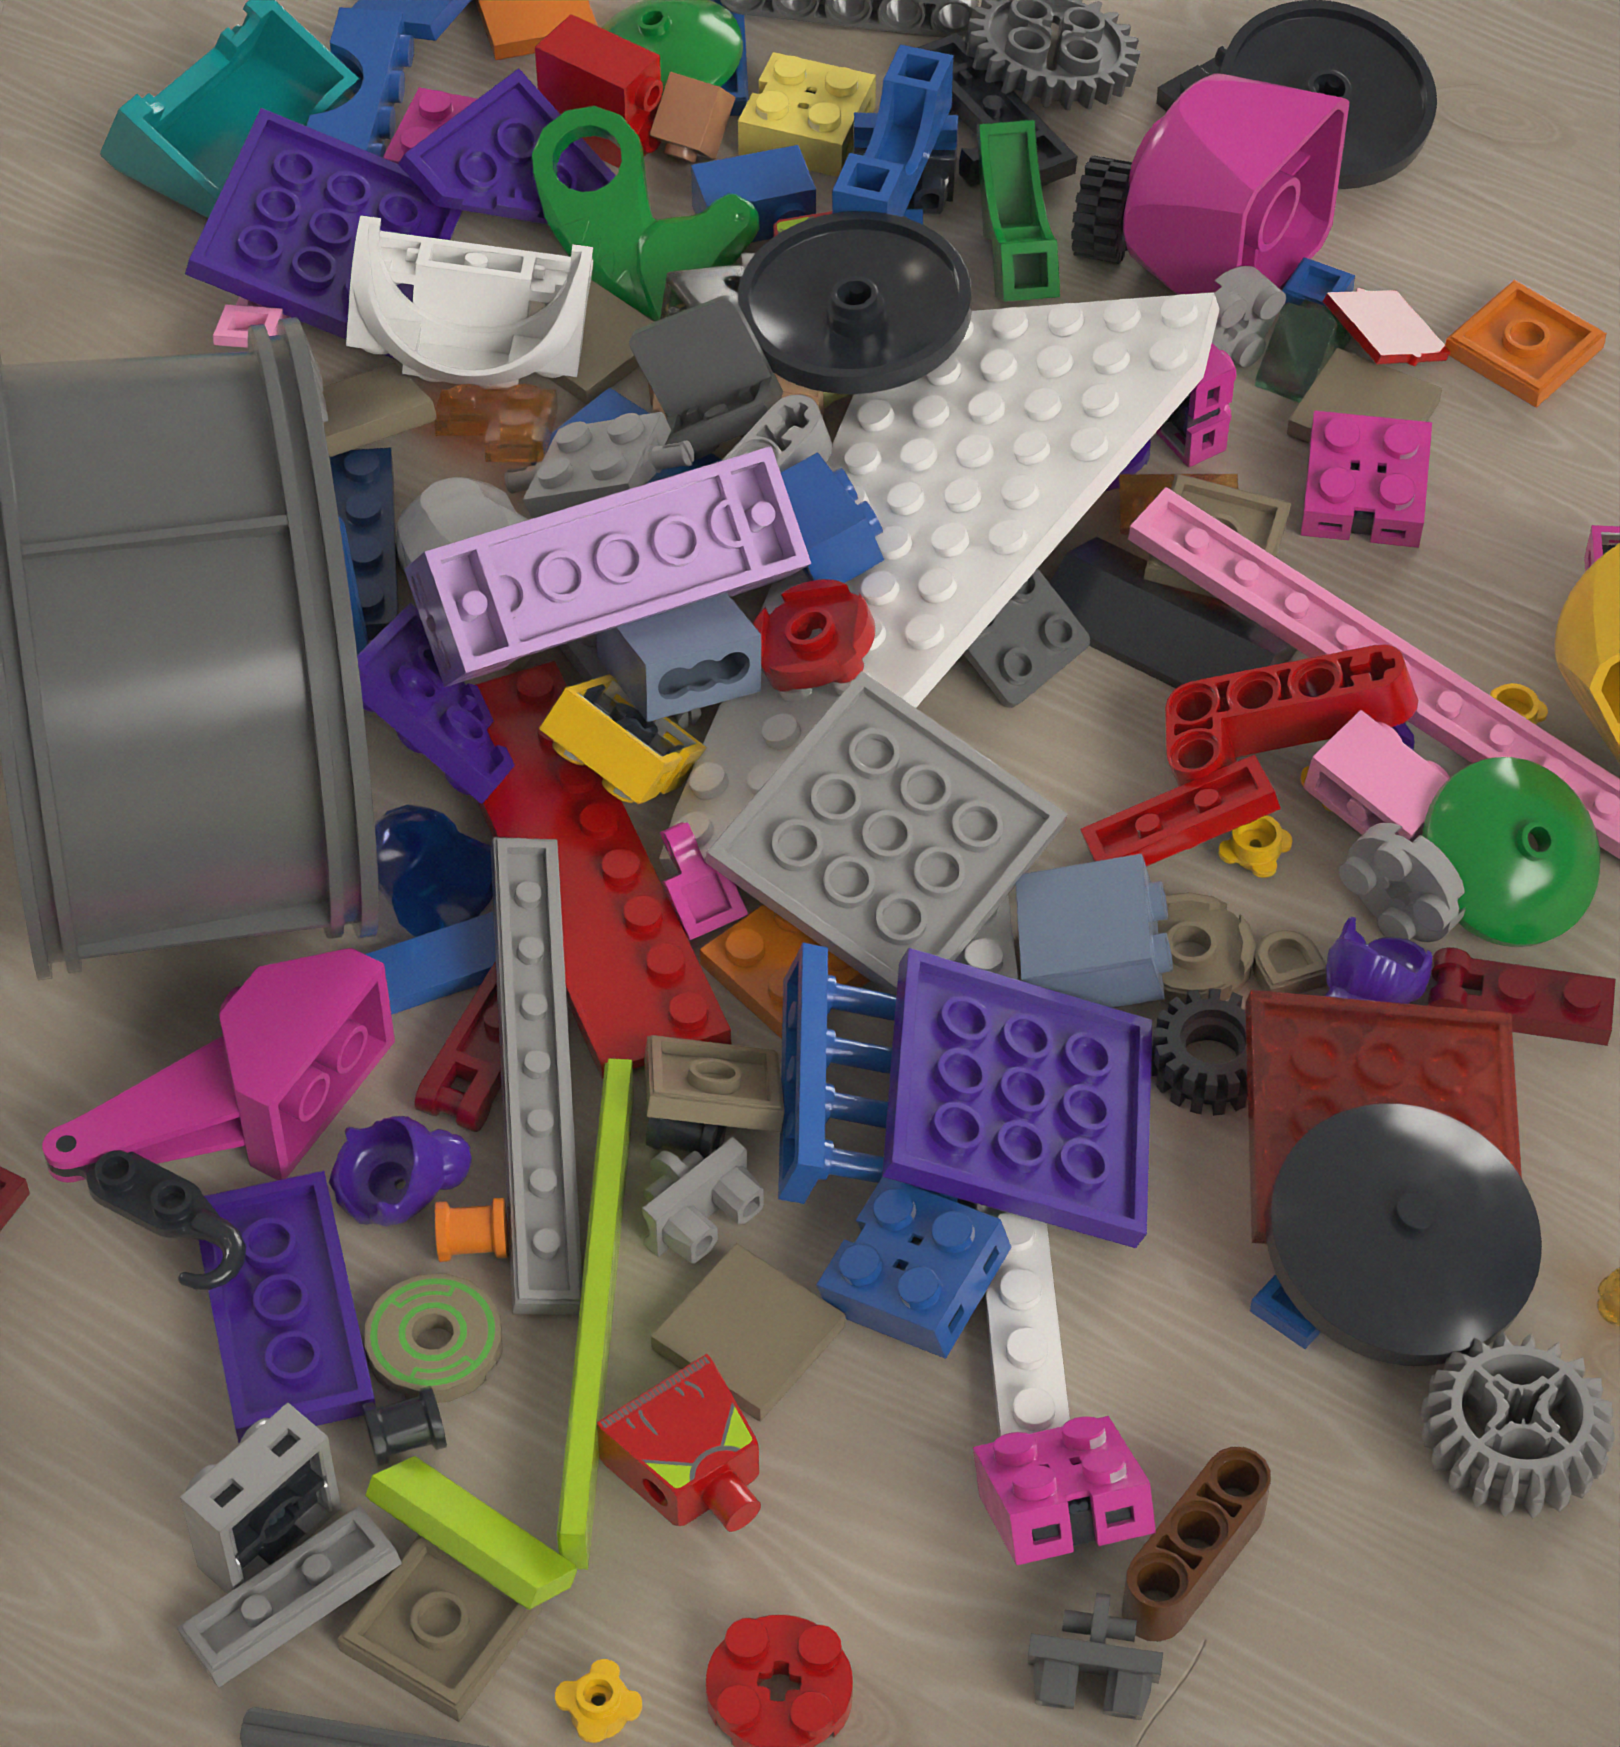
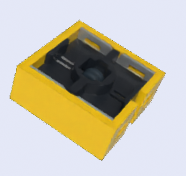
[539,674,707,805]

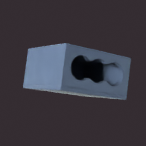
[596,593,761,722]
[1015,854,1173,1008]

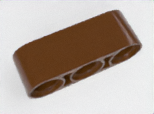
[1122,1447,1271,1642]

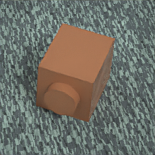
[650,72,736,164]

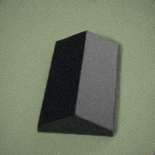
[1050,536,1297,689]

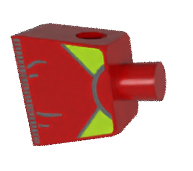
[597,1354,761,1532]

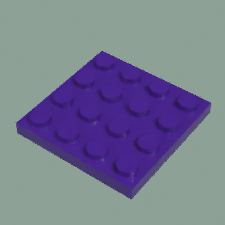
[185,108,463,360]
[882,948,1152,1248]

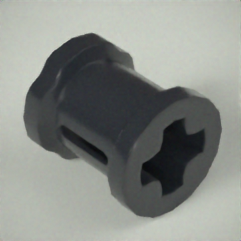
[646,1117,727,1159]
[362,1386,447,1466]

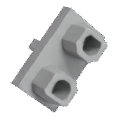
[642,1137,764,1264]

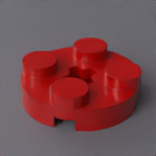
[753,579,875,692]
[706,1615,853,1747]

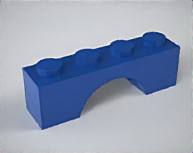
[307,7,414,158]
[832,44,953,217]

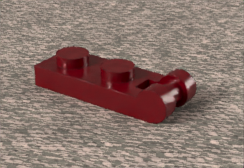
[1427,947,1616,1046]
[414,961,502,1132]

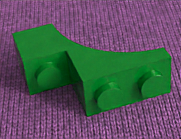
[977,120,1060,302]

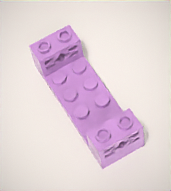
[404,446,811,687]

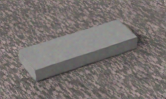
[177,1505,402,1688]

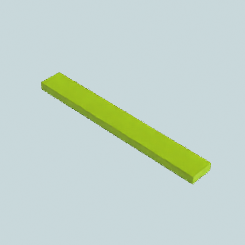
[557,1059,634,1570]

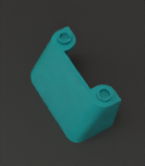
[100,0,359,218]

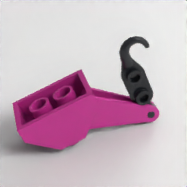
[42,948,395,1290]

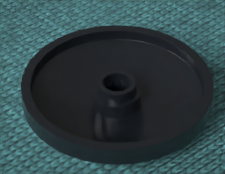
[1219,0,1437,189]
[738,211,972,394]
[1265,1103,1542,1366]

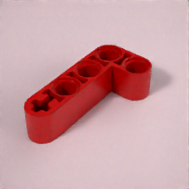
[1165,644,1419,786]

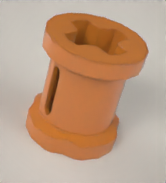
[435,1198,508,1262]

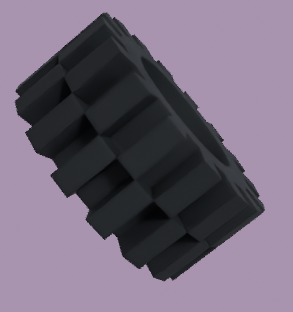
[1071,156,1132,264]
[1151,988,1273,1116]

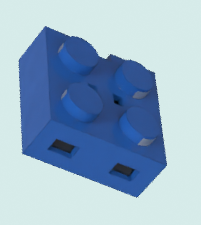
[816,1177,1012,1359]

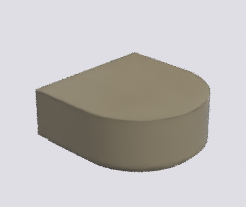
[1253,930,1328,1003]

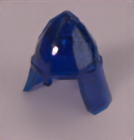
[374,804,493,937]

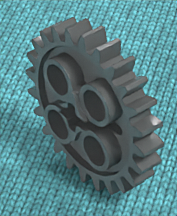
[965,0,1141,110]

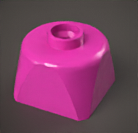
[1123,74,1350,295]

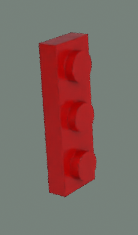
[1080,754,1281,867]

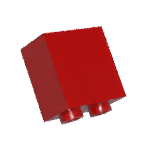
[535,14,663,168]

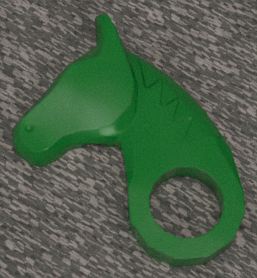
[532,106,760,322]

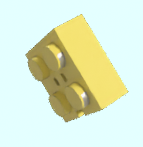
[738,52,876,177]

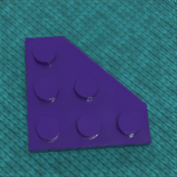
[398,68,616,224]
[357,603,515,804]

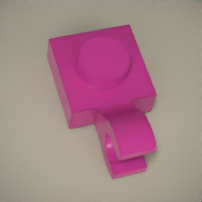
[659,822,749,940]

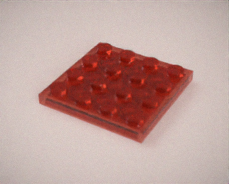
[1245,990,1522,1244]

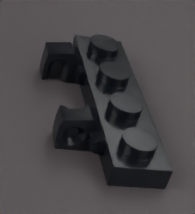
[916,33,1078,187]

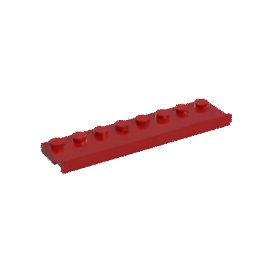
[475,661,732,1079]

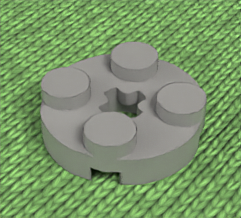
[1212,266,1286,368]
[1339,823,1466,942]

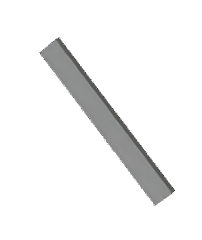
[491,837,582,1315]

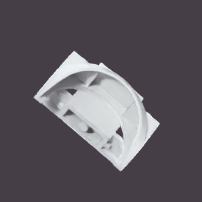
[346,216,593,390]

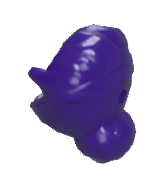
[1320,916,1432,1040]
[328,1116,472,1227]

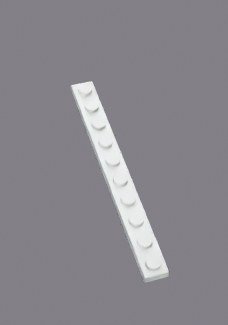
[955,896,1070,1437]

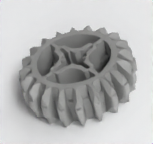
[1421,1331,1615,1519]

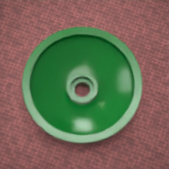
[602,0,743,95]
[1423,757,1601,947]

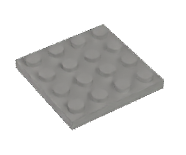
[706,671,1068,995]

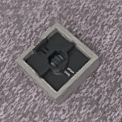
[180,1403,341,1594]

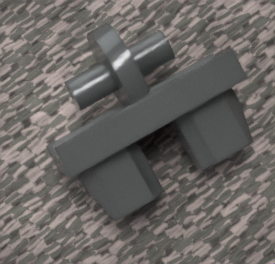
[1028,1593,1163,1720]

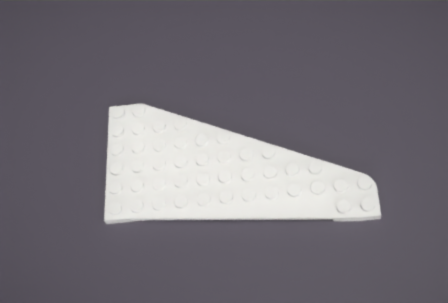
[659,292,1220,875]

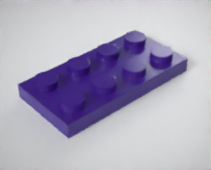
[198,1171,376,1443]

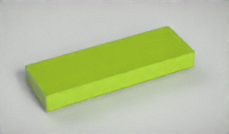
[365,1456,578,1610]

